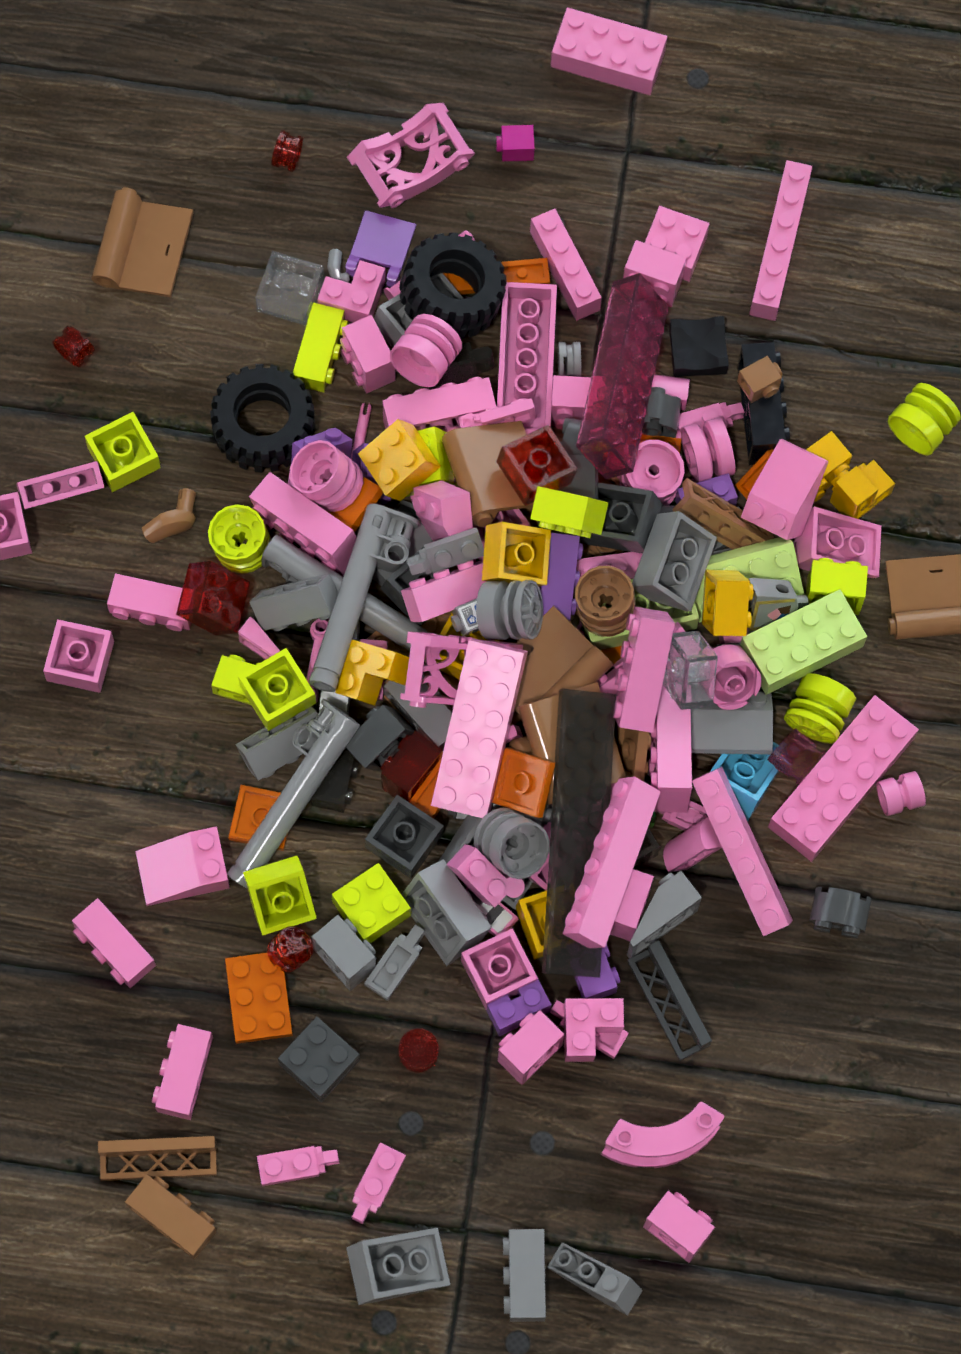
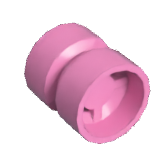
[876,771,926,816]

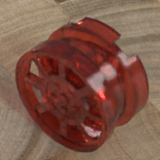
[271,130,303,172]
[52,325,95,367]
[267,927,313,972]
[399,1029,439,1073]

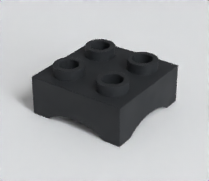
[669,316,729,377]

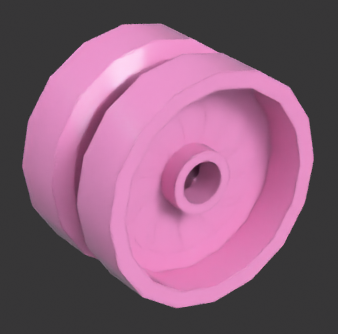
[681,418,735,483]
[619,440,685,504]

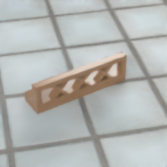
[672,478,774,550]
[98,1136,217,1181]

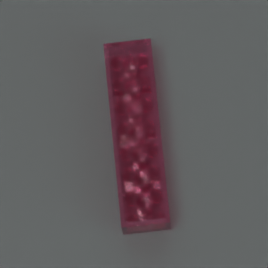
[576,273,668,479]

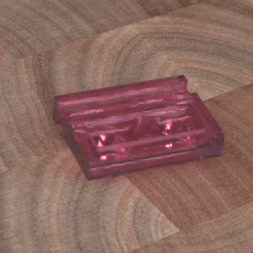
[767,729,826,785]

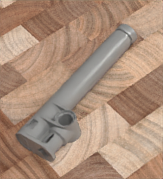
[309,504,419,692]
[262,534,428,661]
[227,699,360,888]

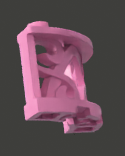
[347,103,475,208]
[400,632,523,708]
[601,1102,724,1168]

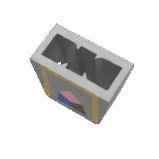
[747,578,809,635]

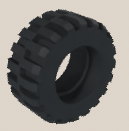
[399,233,507,339]
[210,364,315,473]

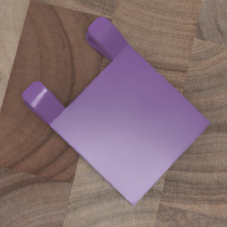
[346,210,416,287]

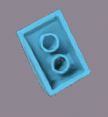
[710,742,790,822]

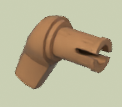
[142,488,196,543]

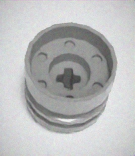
[476,580,543,640]
[474,807,549,879]

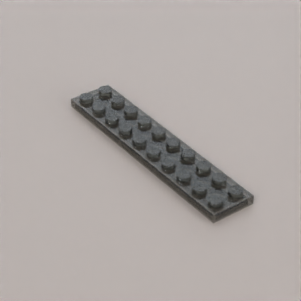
[542,689,616,978]

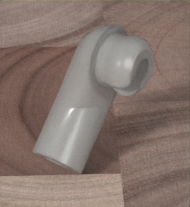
[327,249,350,283]

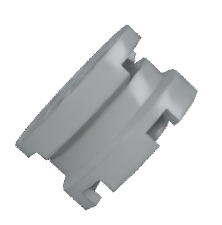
[558,342,581,377]

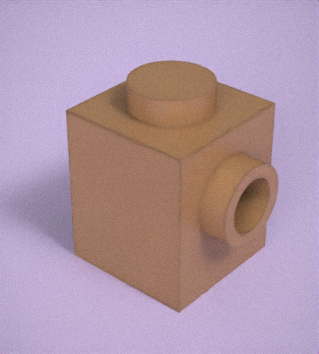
[737,356,782,403]

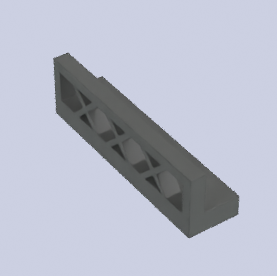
[627,940,712,1061]

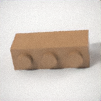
[125,1175,217,1259]

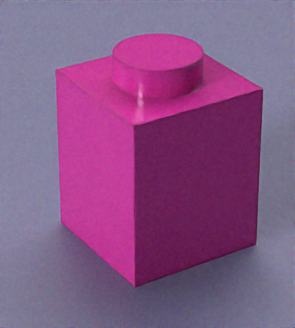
[496,125,534,162]

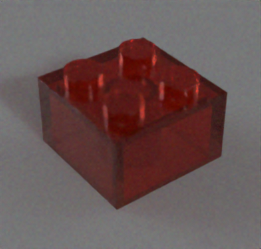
[496,424,577,506]
[176,561,250,635]
[380,731,443,802]

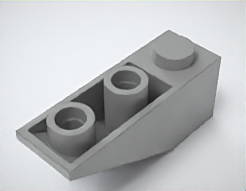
[547,1242,643,1316]

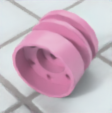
[390,314,462,387]
[290,440,363,512]

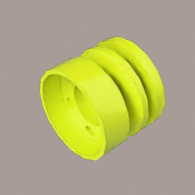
[888,383,961,456]
[208,504,271,574]
[784,673,856,744]

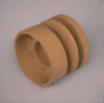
[575,566,636,637]

